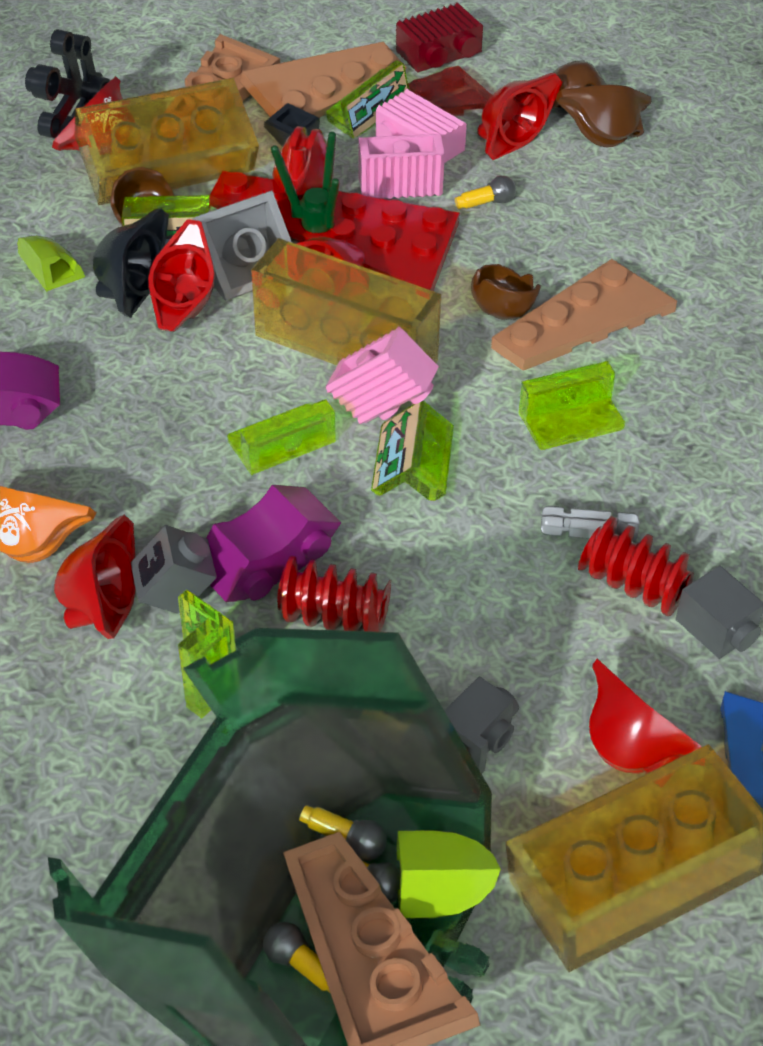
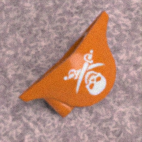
[0,486,97,563]

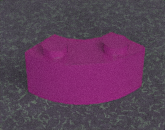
[0,351,60,430]
[206,485,342,602]

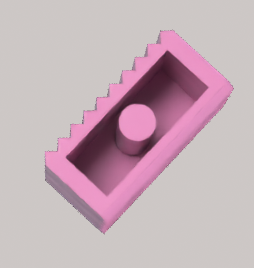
[376,89,467,163]
[358,133,445,199]
[326,326,439,424]

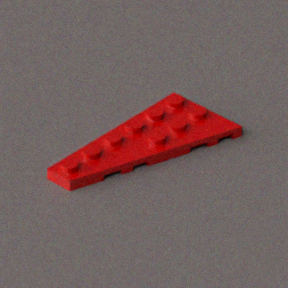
[210,171,460,303]

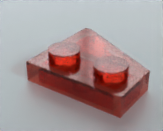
[407,65,492,116]

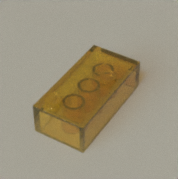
[75,78,259,205]
[251,238,441,365]
[505,744,763,972]

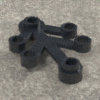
[25,29,110,138]

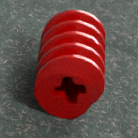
[578,516,694,617]
[277,555,391,640]

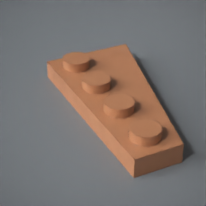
[154,34,280,146]
[240,42,407,118]
[491,259,677,371]
[283,832,481,1046]

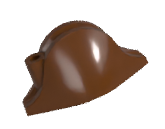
[556,85,652,148]

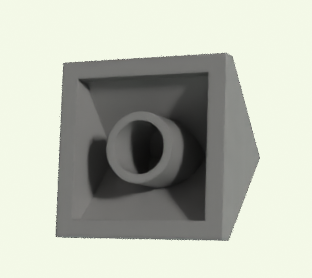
[192,191,292,301]

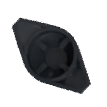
[93,208,169,318]

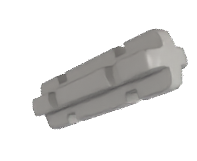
[541,505,639,542]

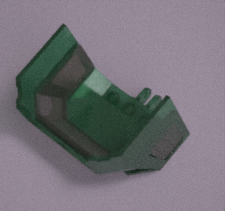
[48,628,492,1046]

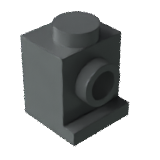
[435,676,519,777]

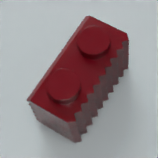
[396,2,483,73]

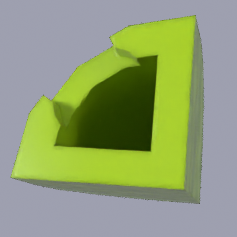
[17,235,85,292]
[397,831,501,918]

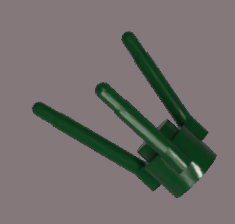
[271,132,340,233]

